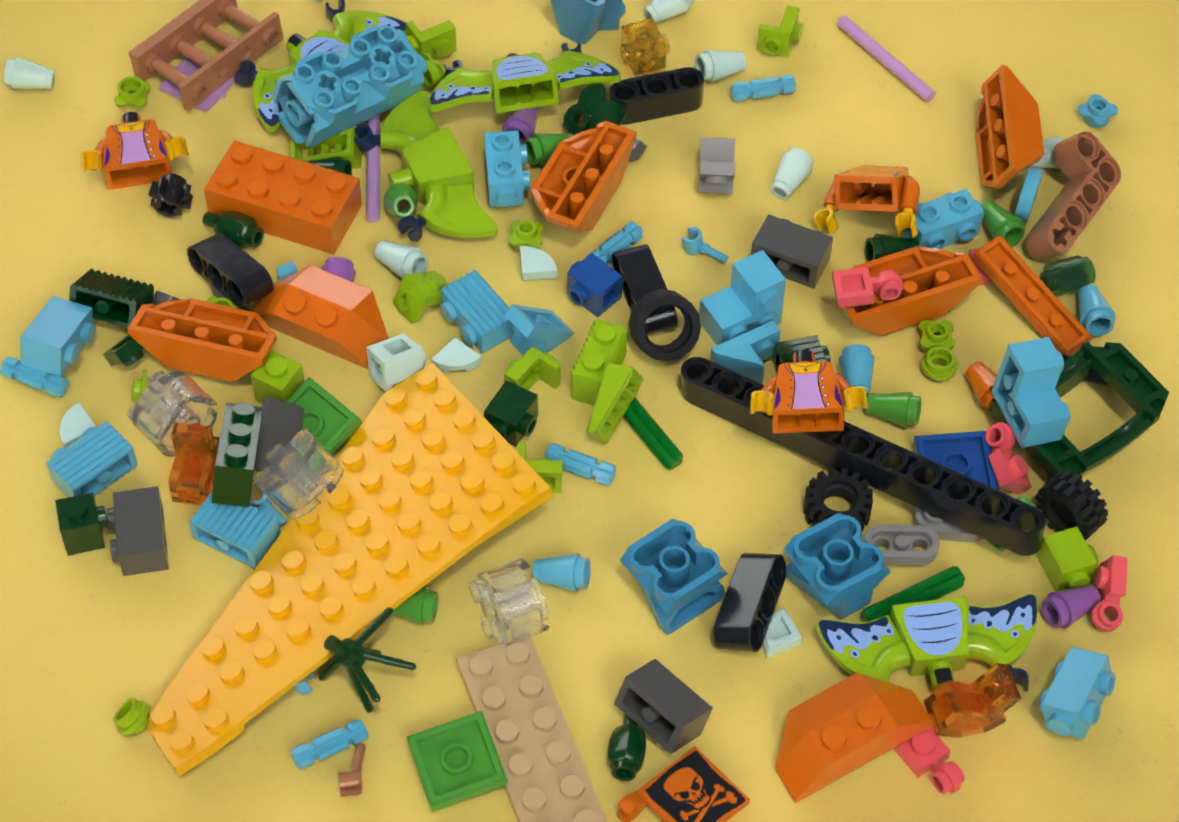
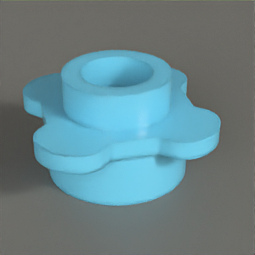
[1078,94,1118,128]

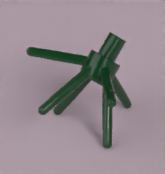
[319,607,416,713]

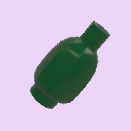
[202,211,264,249]
[607,714,646,781]

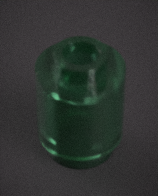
[1040,255,1096,297]

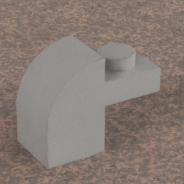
[698,137,735,194]

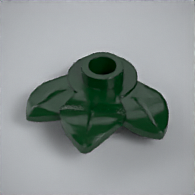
[564,83,627,135]

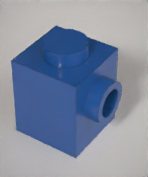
[567,253,623,318]

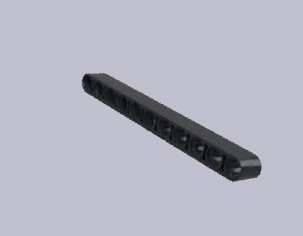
[681,357,1046,556]

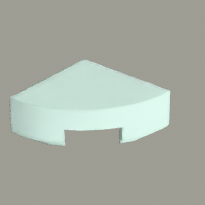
[520,246,557,281]
[431,338,482,373]
[60,402,96,448]
[763,607,802,658]

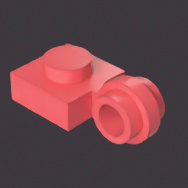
[832,267,904,308]
[985,422,1032,494]
[1091,555,1128,632]
[893,727,965,794]

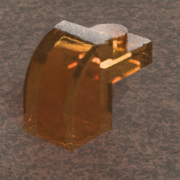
[168,422,220,506]
[923,663,1022,738]

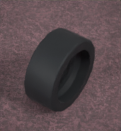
[628,289,701,361]

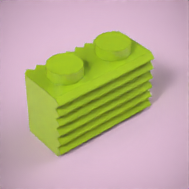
[571,319,628,406]

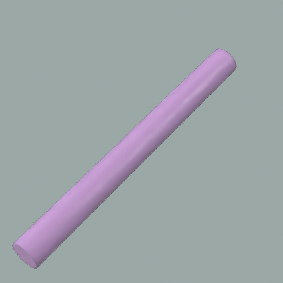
[837,16,936,102]
[366,114,380,223]

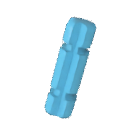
[731,74,796,102]
[586,221,643,263]
[0,357,69,397]
[545,443,616,485]
[291,719,368,769]

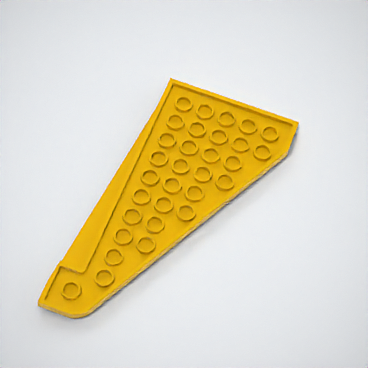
[148,362,553,777]

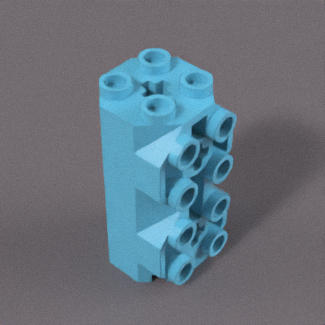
[272,25,427,147]

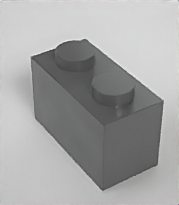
[751,214,833,289]
[107,486,169,576]
[614,659,713,754]

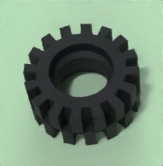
[803,468,873,532]
[1035,470,1108,541]

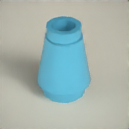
[1078,284,1116,336]
[839,344,875,398]
[532,554,591,592]

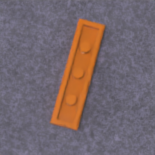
[971,235,1093,356]

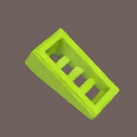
[289,128,362,169]
[587,363,643,444]

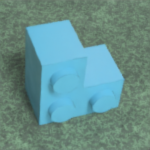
[699,250,786,345]
[991,337,1071,448]

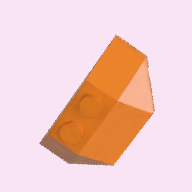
[975,64,1044,189]
[530,121,637,232]
[843,246,982,336]
[252,265,389,370]
[127,298,277,382]
[775,672,934,803]

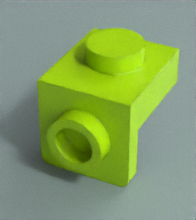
[757,5,804,58]
[405,20,457,60]
[393,271,448,323]
[504,346,561,390]

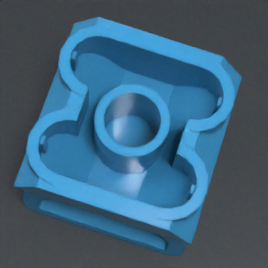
[550,0,626,45]
[784,512,891,619]
[620,519,728,635]

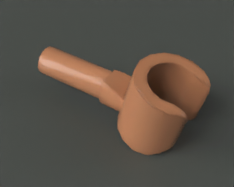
[338,743,366,797]

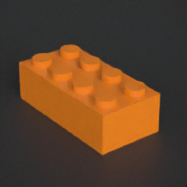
[204,140,362,255]

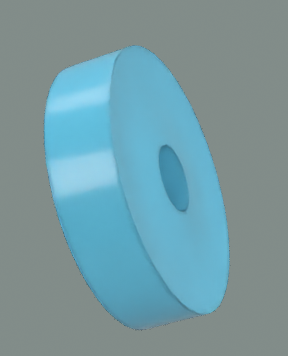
[1015,166,1044,223]

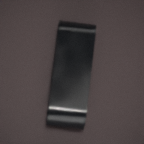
[610,67,704,125]
[187,233,274,307]
[612,244,678,335]
[714,553,786,652]

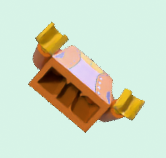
[80,112,190,190]
[813,165,920,237]
[750,349,868,433]

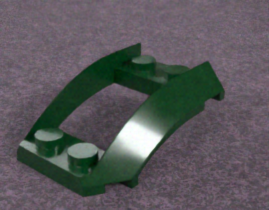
[992,341,1169,484]

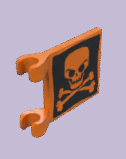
[616,746,750,822]

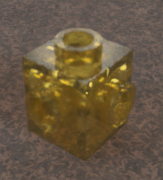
[620,18,670,76]

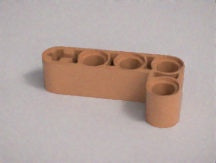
[1025,131,1121,261]

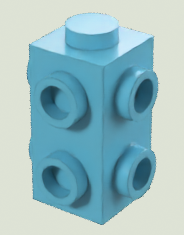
[484,131,530,207]
[902,189,984,249]
[1039,647,1116,739]

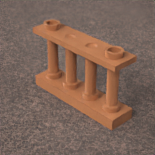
[129,0,284,112]

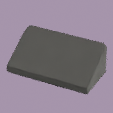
[255,397,304,479]

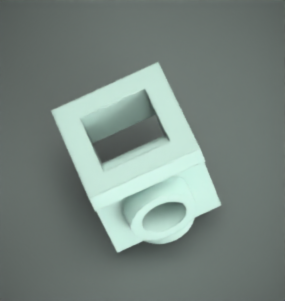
[366,333,426,392]

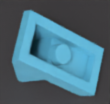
[504,304,574,355]
[710,321,781,384]

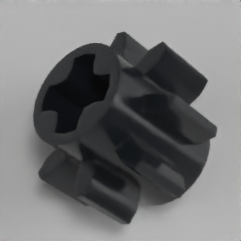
[148,174,193,217]

